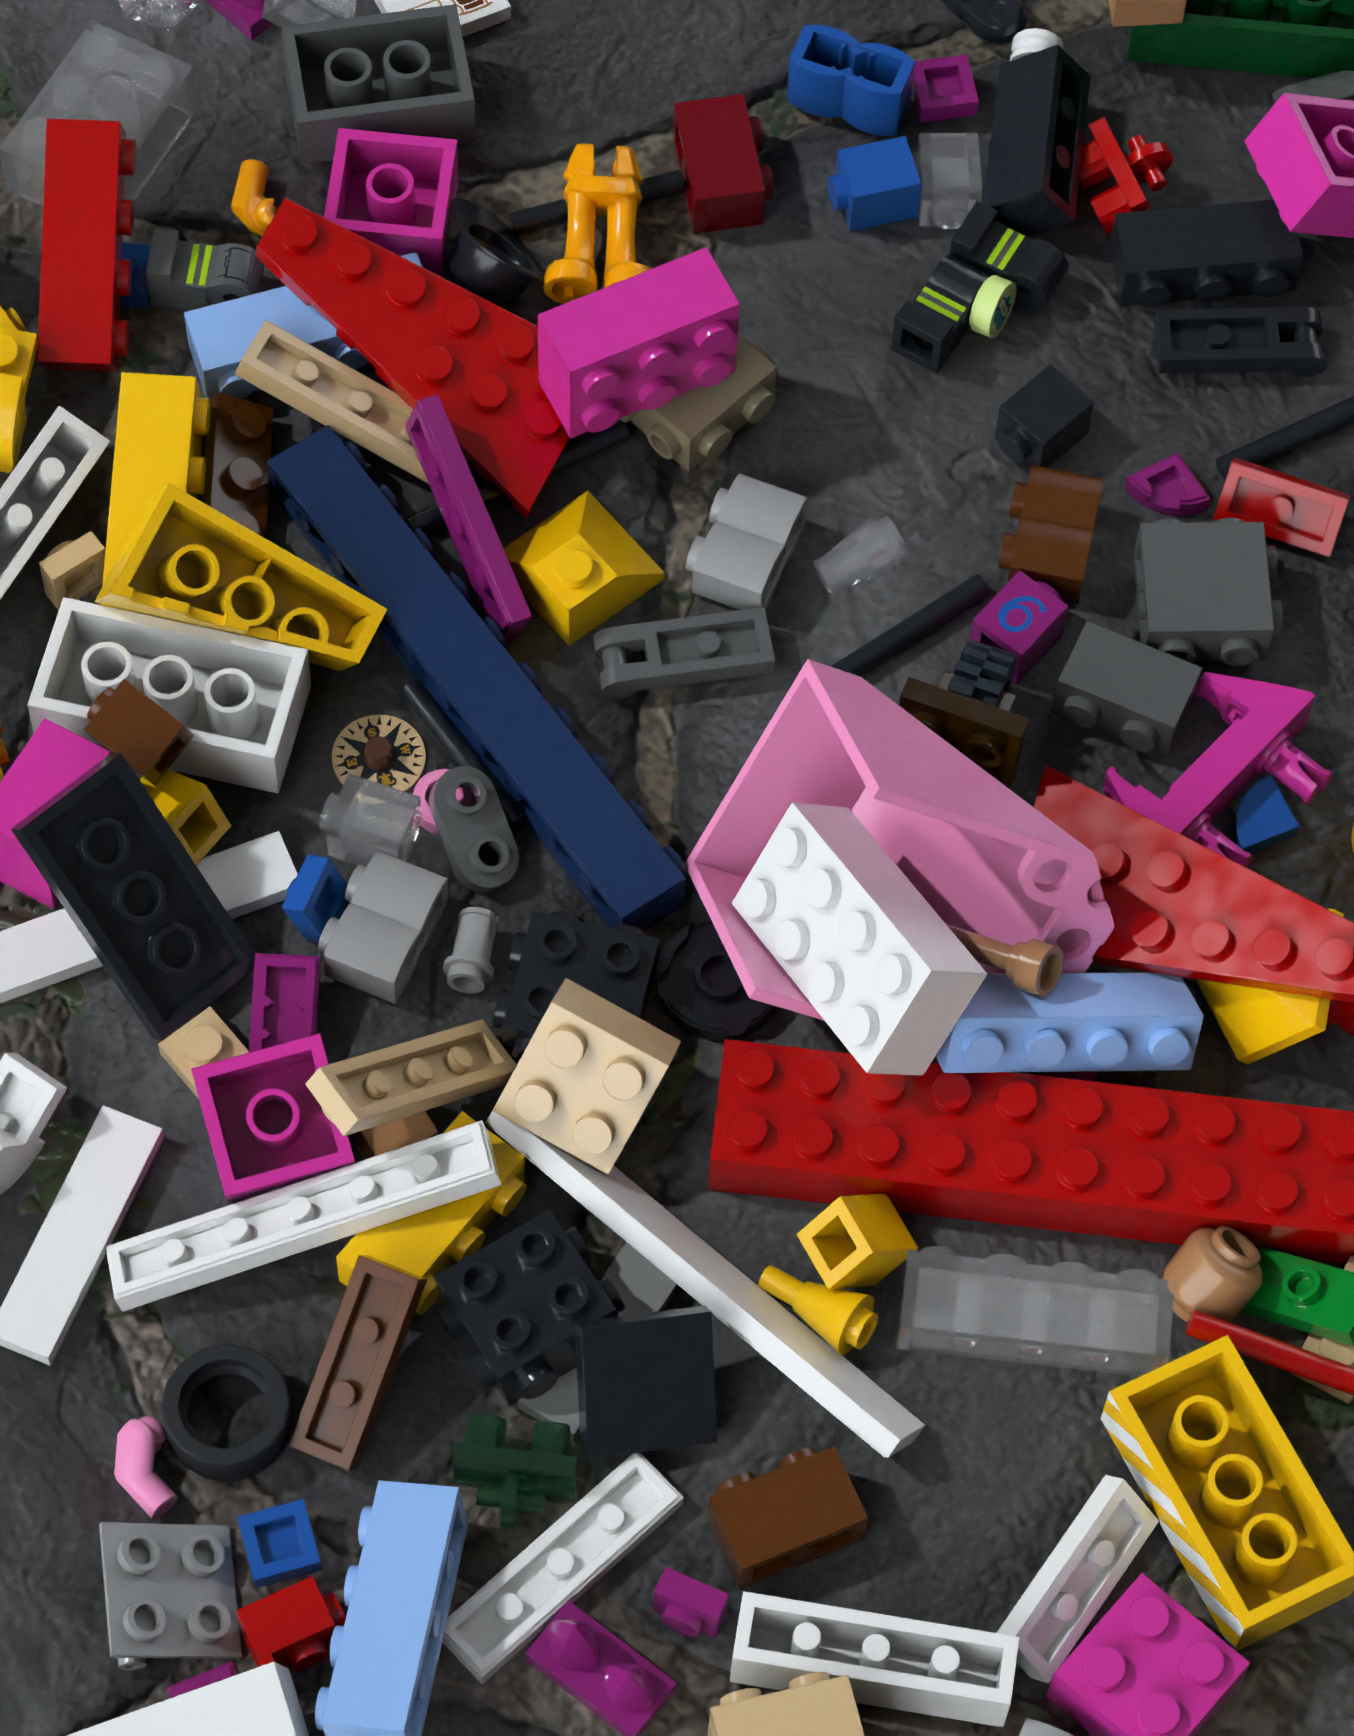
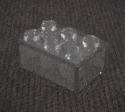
[0,20,199,206]

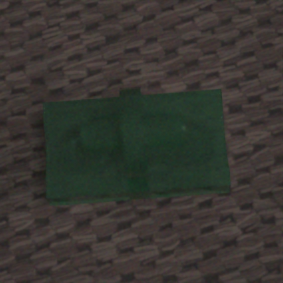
[452,1413,577,1530]

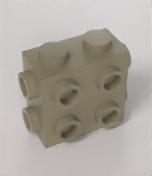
[619,335,777,472]

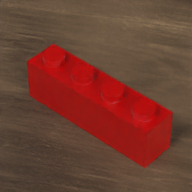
[37,119,136,372]

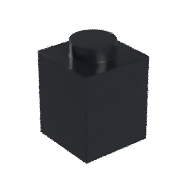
[995,364,1094,470]

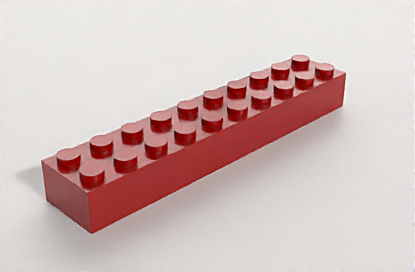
[708,1039,1354,1264]

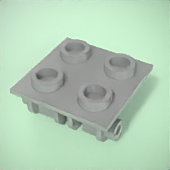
[99,1522,242,1671]

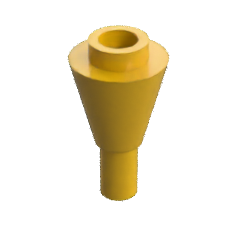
[758,1265,878,1355]

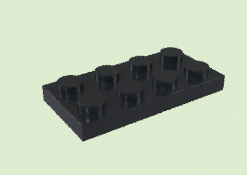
[11,753,255,1041]

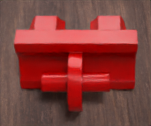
[1079,117,1173,234]

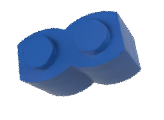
[787,25,915,136]

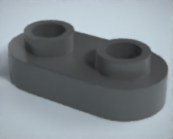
[429,766,519,893]

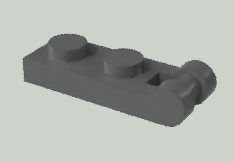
[592,607,775,699]

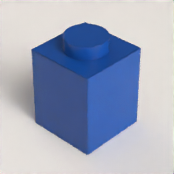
[827,136,922,232]

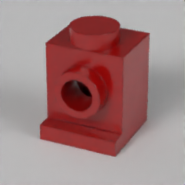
[236,1576,346,1672]

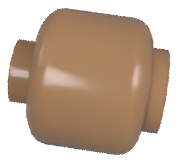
[1163,1226,1263,1323]

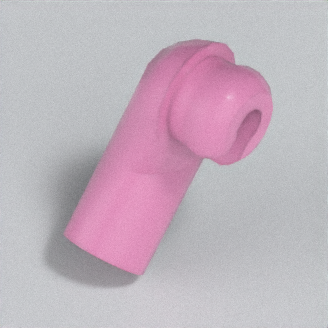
[114,1416,178,1520]

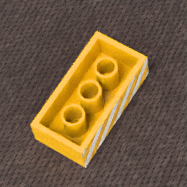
[1100,1335,1354,1651]

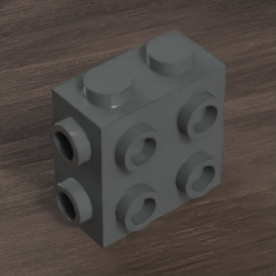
[1133,518,1283,666]

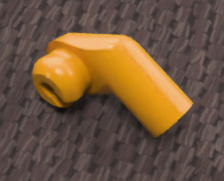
[231,159,281,237]

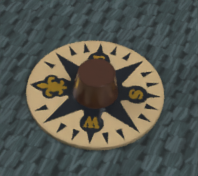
[332,715,426,799]

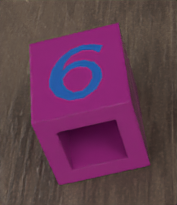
[970,570,1068,685]

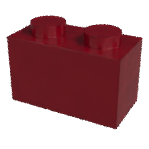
[673,94,774,234]

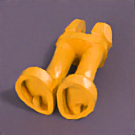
[543,143,651,304]

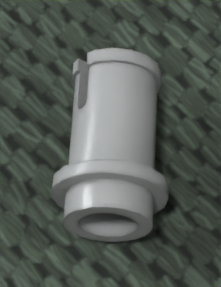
[443,907,500,994]

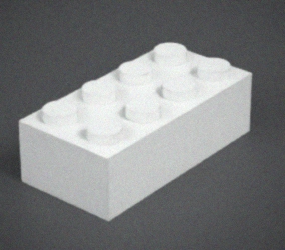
[27,597,311,794]
[731,802,987,1075]

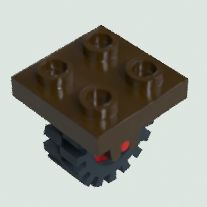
[899,639,1029,791]

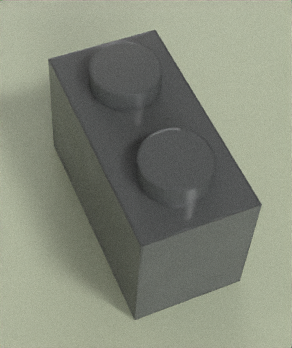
[1052,621,1202,757]

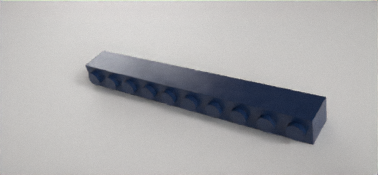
[267,425,688,931]

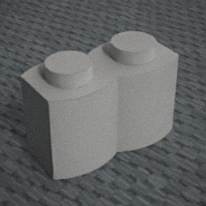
[685,473,808,610]
[318,851,448,1004]

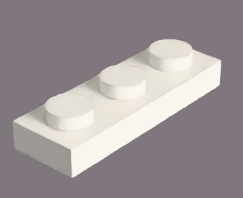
[997,1475,1159,1683]

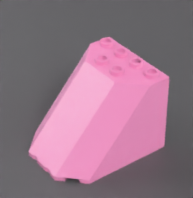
[684,659,1115,1021]

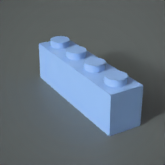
[184,252,422,400]
[936,973,1204,1073]
[315,1480,468,1736]

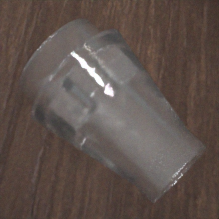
[813,515,909,594]

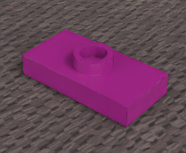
[249,953,322,1053]

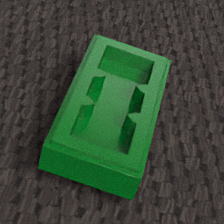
[1241,1246,1354,1346]

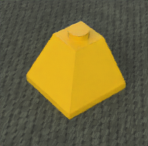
[503,491,665,646]
[1195,909,1344,1065]

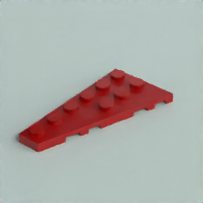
[256,198,570,520]
[1034,765,1354,1003]

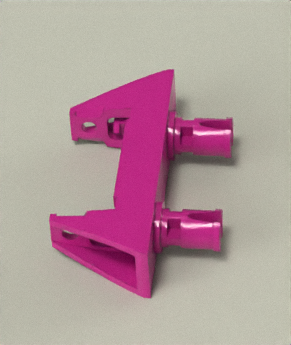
[1102,672,1333,868]

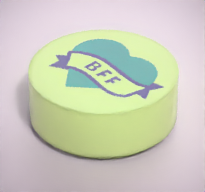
[969,275,1017,339]

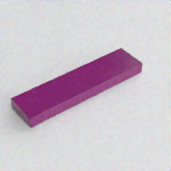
[405,394,532,642]

